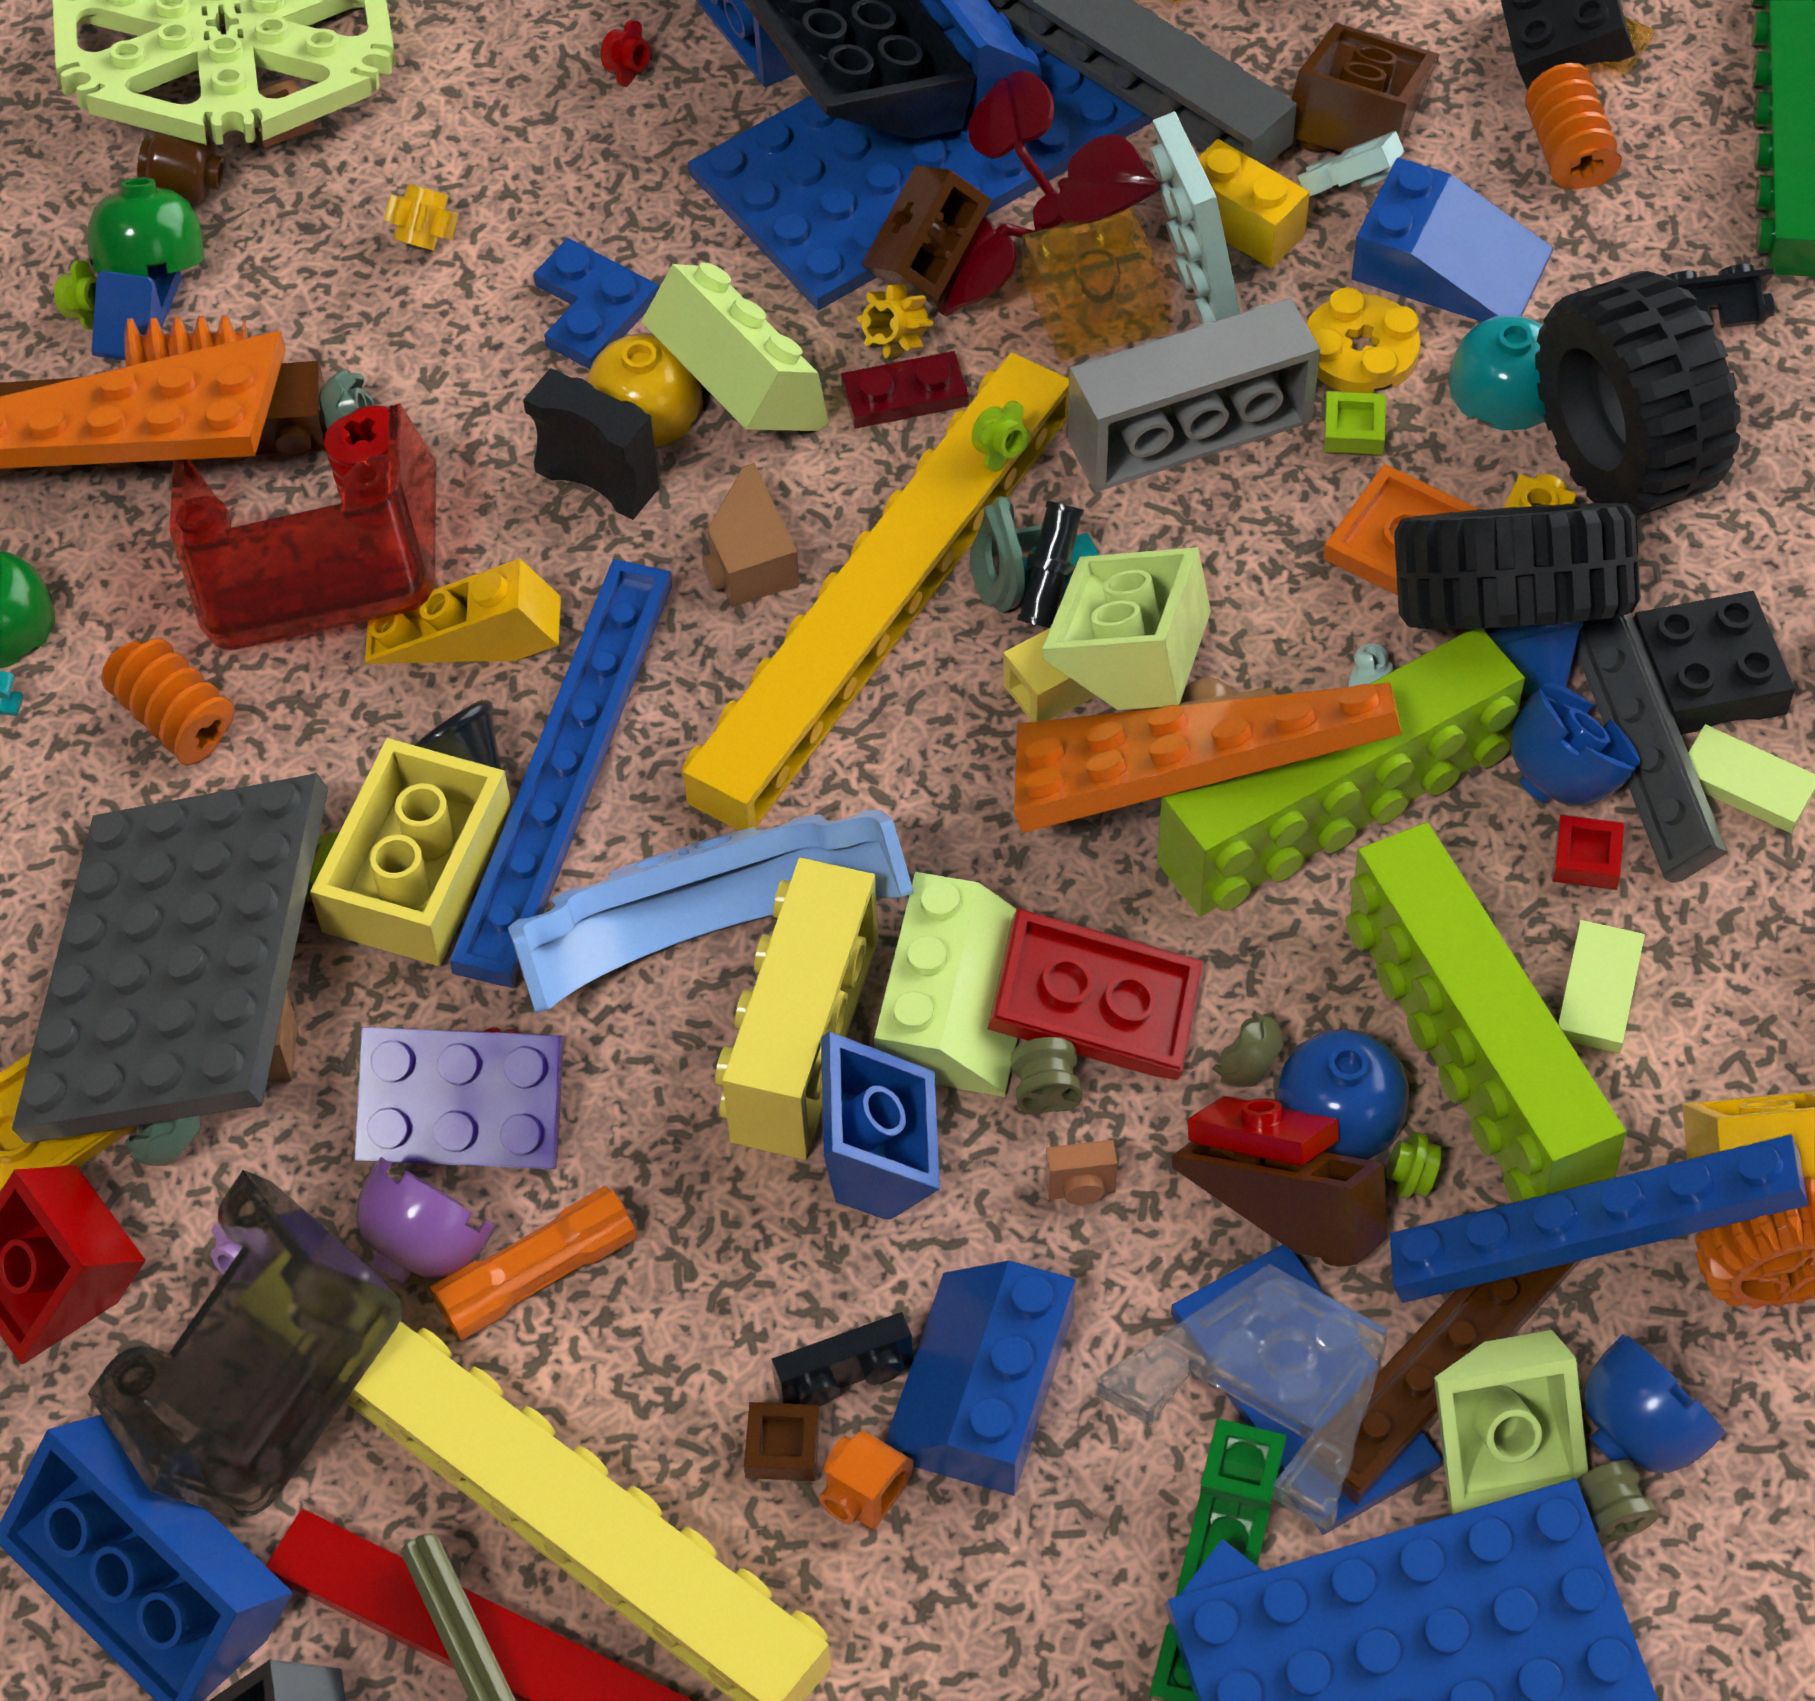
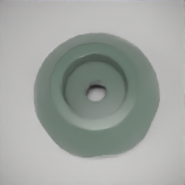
[320,369,374,430]
[125,1116,201,1166]

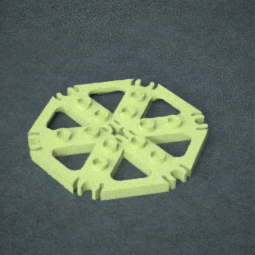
[52,0,395,145]

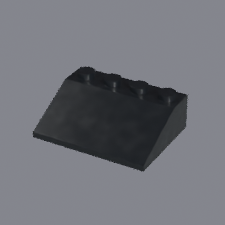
[743,0,976,139]

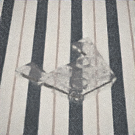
[1097,1264,1386,1530]

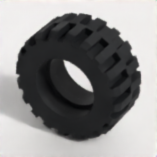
[1535,271,1741,516]
[1394,503,1641,629]

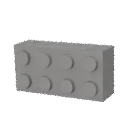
[1068,298,1320,492]

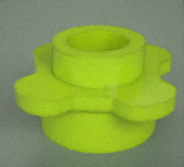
[54,260,97,329]
[972,401,1031,471]

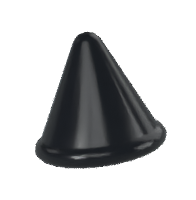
[414,700,501,769]

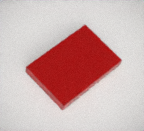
[987,908,1204,1080]

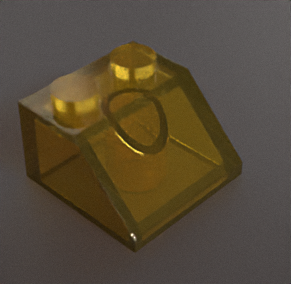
[1022,207,1169,362]

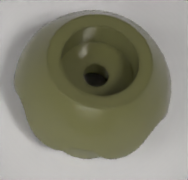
[1212,1010,1284,1088]

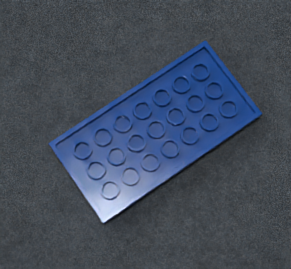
[688,30,1154,311]

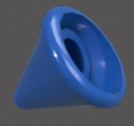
[1488,621,1583,700]

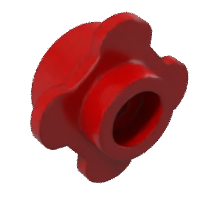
[600,20,652,87]

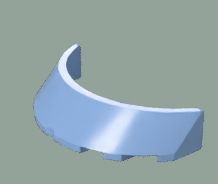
[508,810,913,1013]

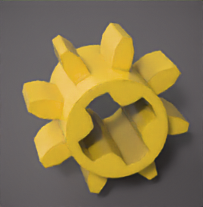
[383,183,459,251]
[857,284,933,358]

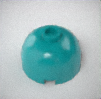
[1448,315,1546,431]

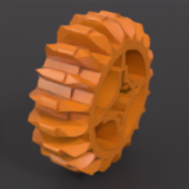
[1695,1176,1815,1310]

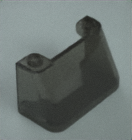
[87,1170,402,1518]

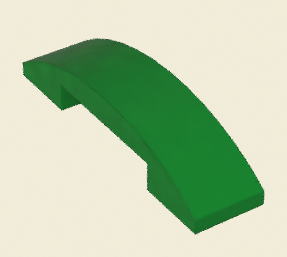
[1149,1418,1287,1701]

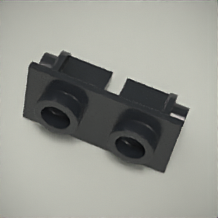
[1666,264,1775,328]

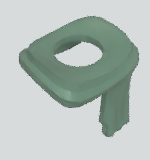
[970,496,1042,613]

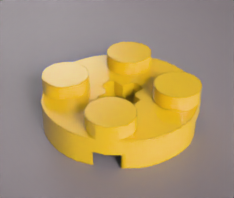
[1306,287,1421,393]

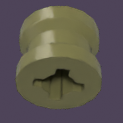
[1011,1037,1083,1115]
[1577,1460,1659,1545]

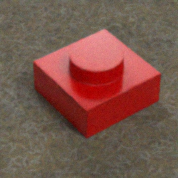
[1552,815,1625,890]

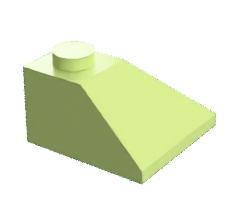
[1434,1330,1588,1514]

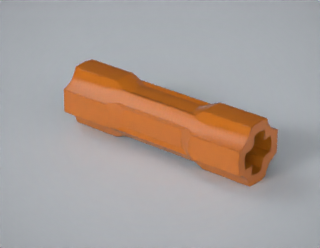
[429,1185,637,1341]

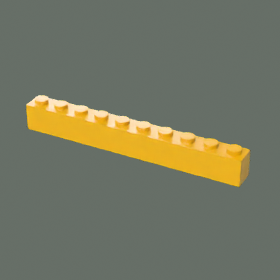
[681,352,1069,830]

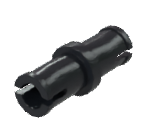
[1017,501,1084,628]

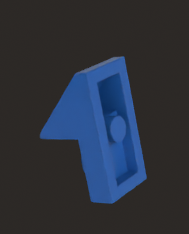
[91,264,182,360]

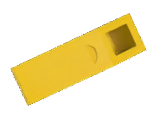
[365,558,561,664]

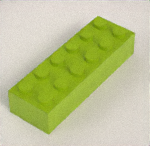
[1157,629,1525,917]
[1346,821,1627,1203]

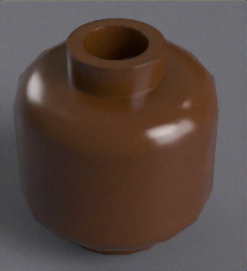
[137,132,224,206]

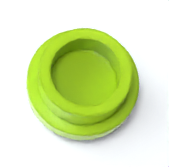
[1386,1131,1441,1199]

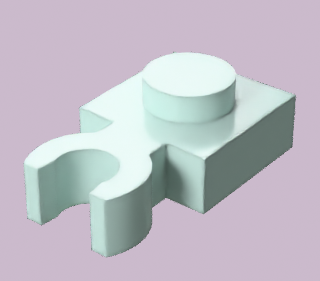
[1298,130,1404,196]

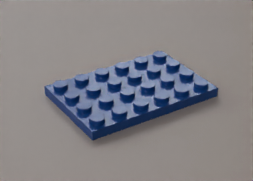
[1165,1478,1658,1701]

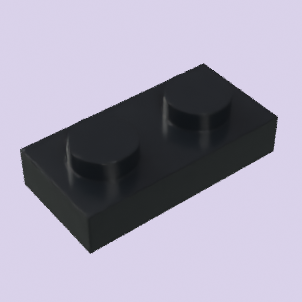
[771,1312,913,1406]

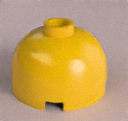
[586,333,703,447]

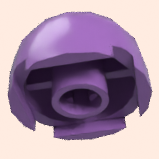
[356,1156,497,1284]

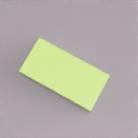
[1688,724,1815,834]
[1558,920,1645,1054]

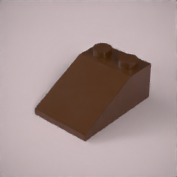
[1291,22,1440,152]

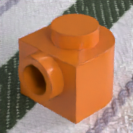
[819,1430,913,1530]

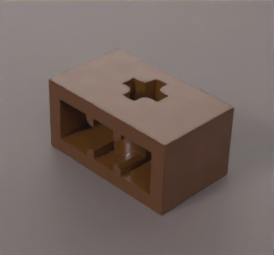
[861,165,992,301]

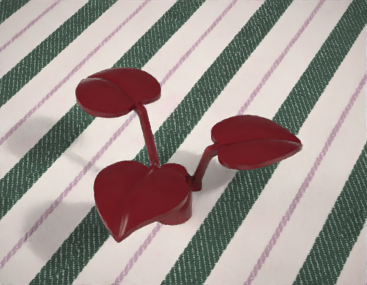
[934,70,1161,317]

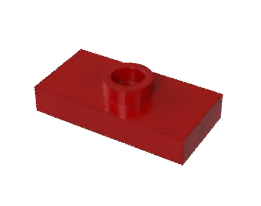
[1187,1096,1339,1166]

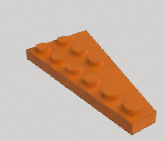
[1014,682,1402,833]

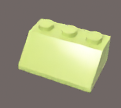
[641,262,829,431]
[1042,547,1211,710]
[874,872,1018,1097]

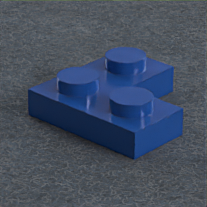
[533,238,660,369]

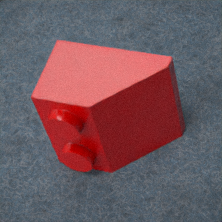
[0,1165,146,1364]

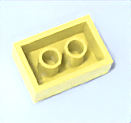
[310,738,512,966]

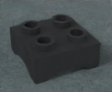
[1501,0,1636,90]
[523,368,660,520]
[1634,590,1795,735]

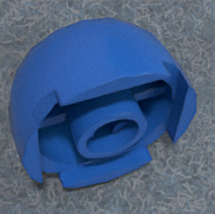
[1510,682,1640,806]
[1276,1028,1410,1160]
[1584,1334,1726,1473]

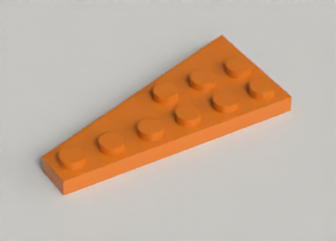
[0,330,286,469]

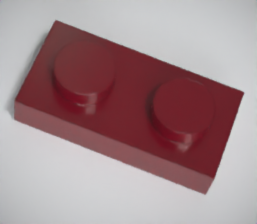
[841,351,969,429]

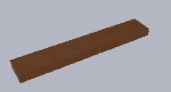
[1302,1260,1582,1505]

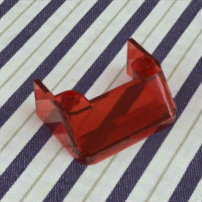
[169,403,436,650]

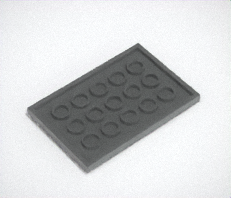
[12,773,328,1143]

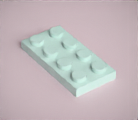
[1149,111,1240,324]

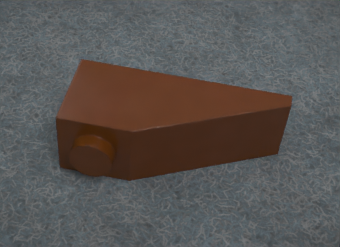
[1172,1141,1388,1267]

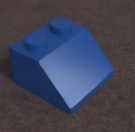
[821,1031,940,1219]

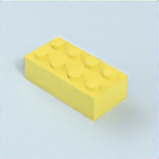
[715,857,878,1160]

